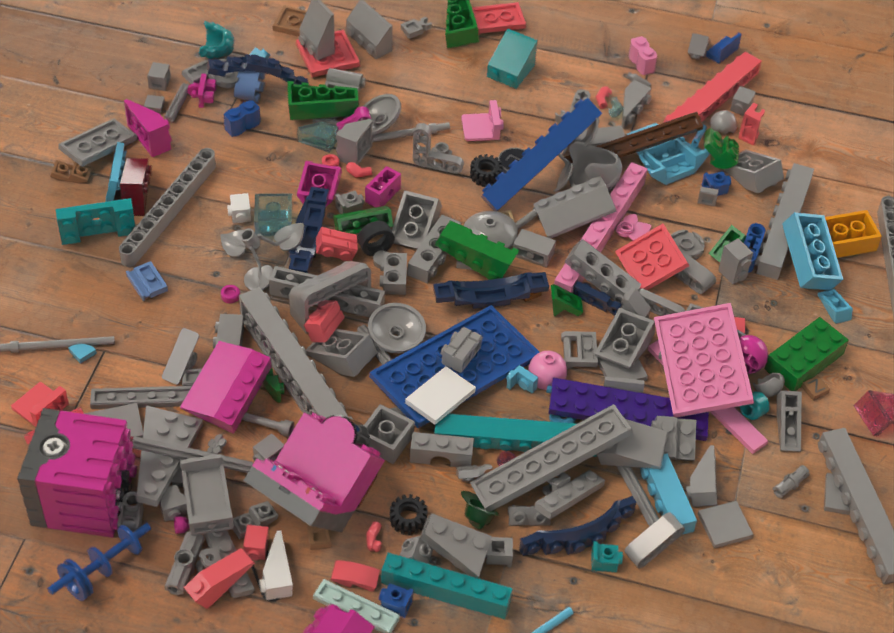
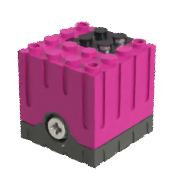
[17,408,137,538]

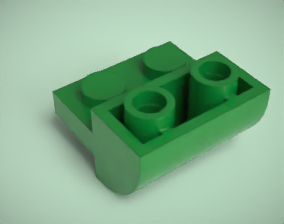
[704,128,739,169]

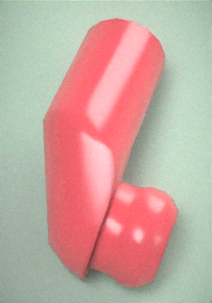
[596,86,612,109]
[346,162,372,178]
[366,521,382,552]

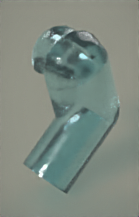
[608,97,623,117]

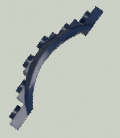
[207,54,309,85]
[288,187,329,273]
[433,272,549,309]
[519,496,636,556]

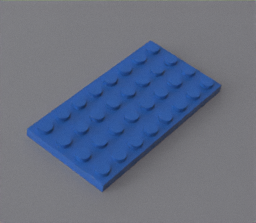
[369,305,539,428]

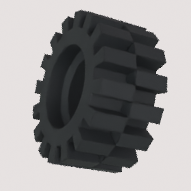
[470,154,503,187]
[390,494,428,535]

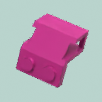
[303,604,374,633]

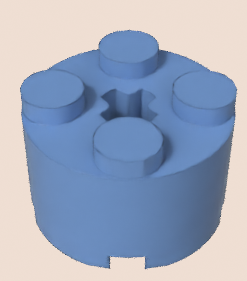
[234,71,266,103]

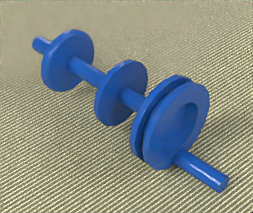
[47,523,151,601]

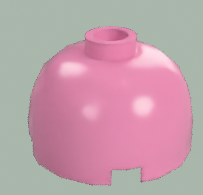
[528,350,567,390]

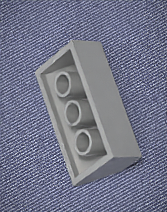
[533,176,617,239]

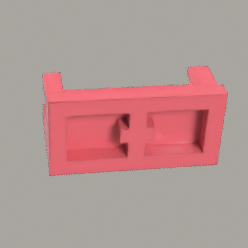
[738,103,765,146]

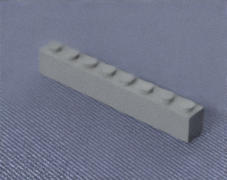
[755,163,814,280]
[818,428,894,584]

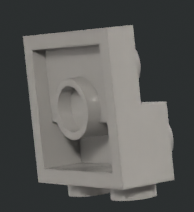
[651,416,696,461]

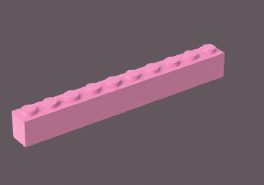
[554,162,648,293]

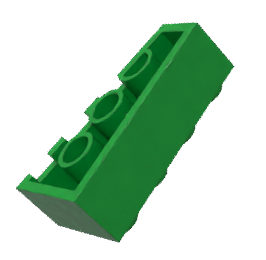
[445,0,479,49]
[287,81,359,120]
[435,220,519,280]

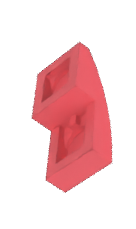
[330,560,380,592]

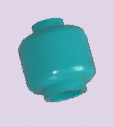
[740,391,770,420]

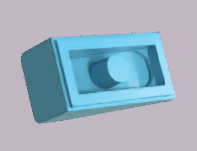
[818,289,853,324]

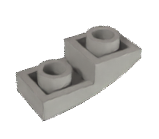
[233,501,278,539]

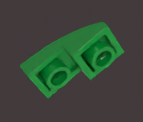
[263,368,285,403]

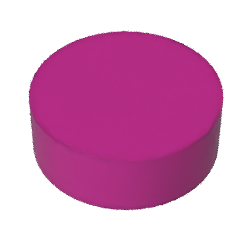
[221,285,240,304]

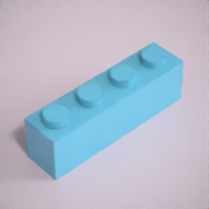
[640,453,697,535]

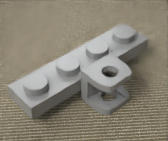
[534,470,605,519]
[195,530,254,598]

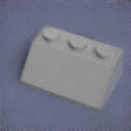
[346,0,393,59]

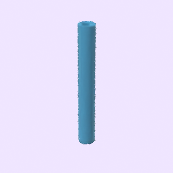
[692,124,707,146]

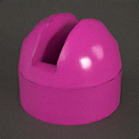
[174,516,190,534]

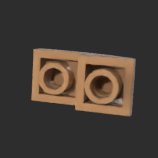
[50,160,92,183]

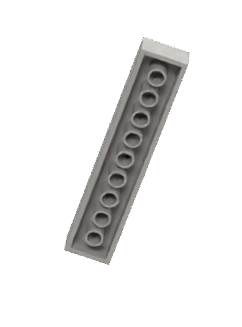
[239,287,356,444]

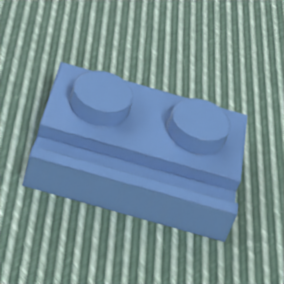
[126,261,168,301]

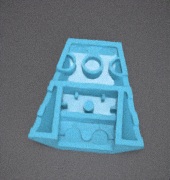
[627,123,710,185]

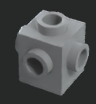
[399,536,433,564]

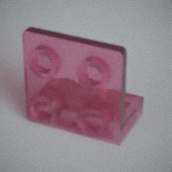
[853,390,894,436]

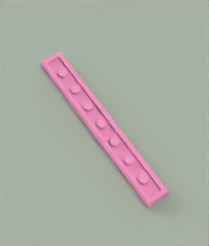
[648,340,768,454]

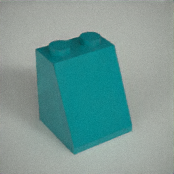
[487,29,538,89]

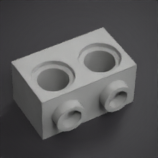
[380,252,407,295]

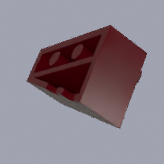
[120,158,152,216]

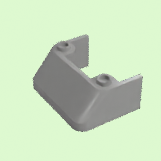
[289,261,371,334]

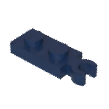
[573,281,622,315]

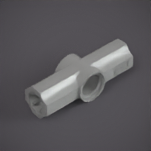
[165,532,204,596]

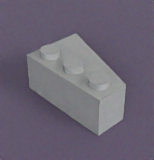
[420,513,492,578]

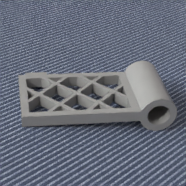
[313,68,366,127]

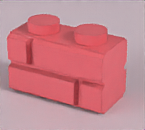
[316,227,358,261]
[304,300,345,342]

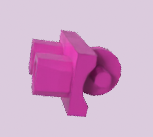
[187,74,216,108]

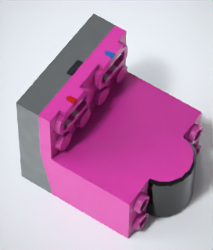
[243,412,385,532]

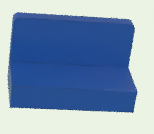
[706,33,742,64]

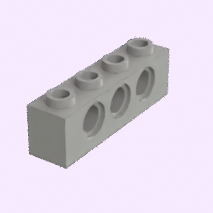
[407,215,461,283]
[565,239,641,306]

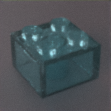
[254,193,293,236]

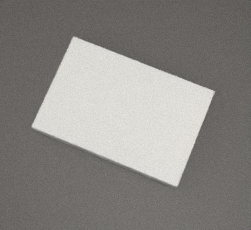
[405,367,476,425]

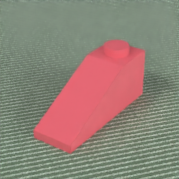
[184,548,255,609]

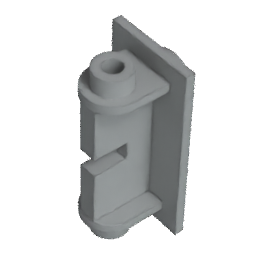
[508,505,551,525]

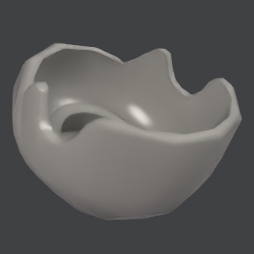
[710,110,737,135]
[753,373,785,397]

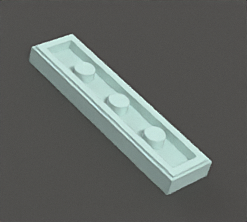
[313,579,400,633]

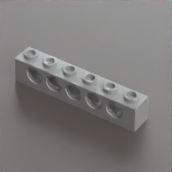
[269,266,385,317]

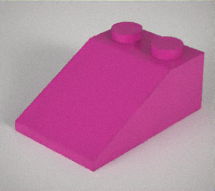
[124,99,172,157]

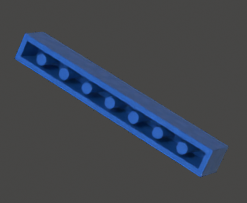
[481,98,602,211]

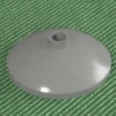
[363,94,401,135]
[464,211,518,249]
[368,303,426,353]

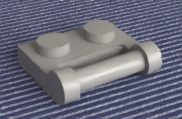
[561,331,598,369]

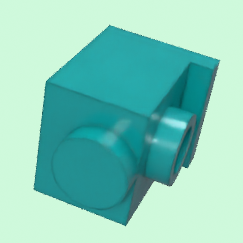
[591,541,623,572]

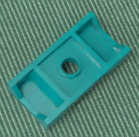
[56,198,136,245]

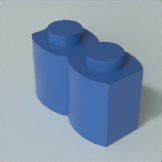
[223,100,261,137]

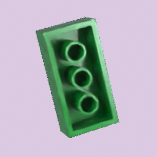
[764,317,849,391]

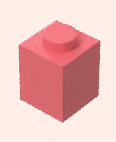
[243,525,269,560]

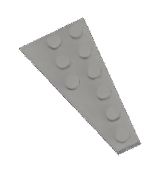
[137,405,203,507]

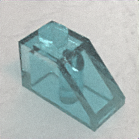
[297,121,338,152]

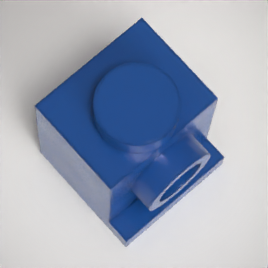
[701,171,731,196]
[379,583,414,618]

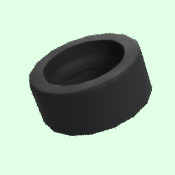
[357,221,395,256]

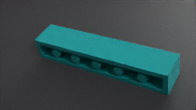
[381,552,513,619]

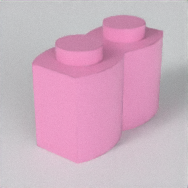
[629,36,657,75]

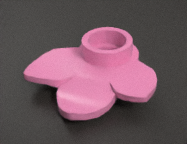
[616,214,651,241]

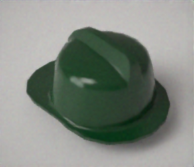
[461,491,499,530]

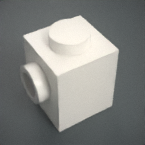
[227,193,251,223]

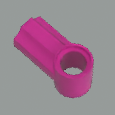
[336,106,372,130]

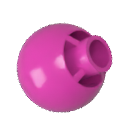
[739,335,768,374]

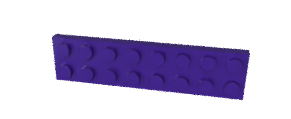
[548,377,709,441]

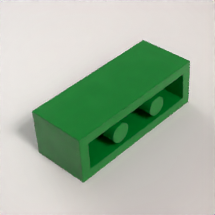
[333,206,394,234]

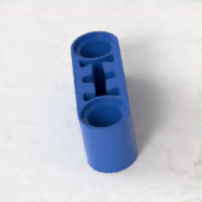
[744,223,766,273]

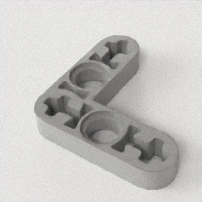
[413,123,464,174]

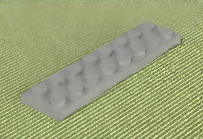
[470,404,634,512]

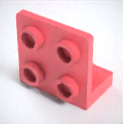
[11,382,69,427]

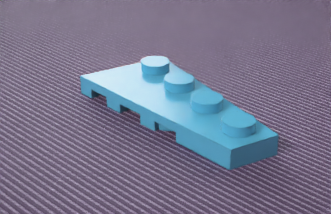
[105,142,127,202]

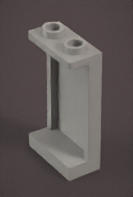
[180,454,234,536]

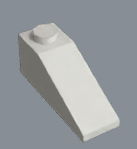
[259,530,293,600]

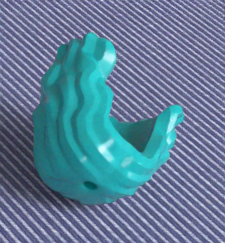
[198,21,234,59]

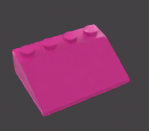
[180,341,272,434]

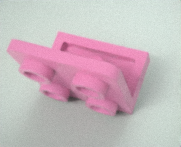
[461,100,503,141]

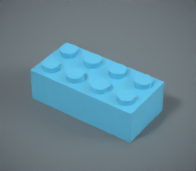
[782,212,844,290]

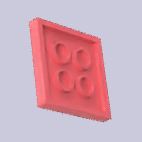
[296,30,360,77]
[615,224,689,290]

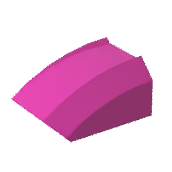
[297,161,342,206]

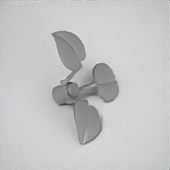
[545,118,600,192]
[221,223,304,291]

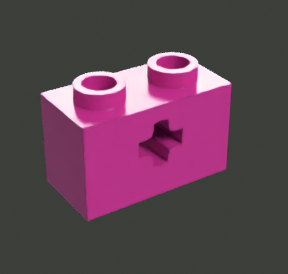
[365,166,401,208]

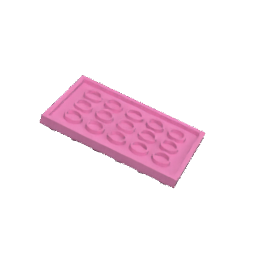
[654,303,754,417]

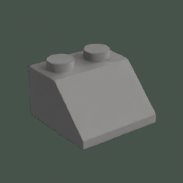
[336,119,373,165]

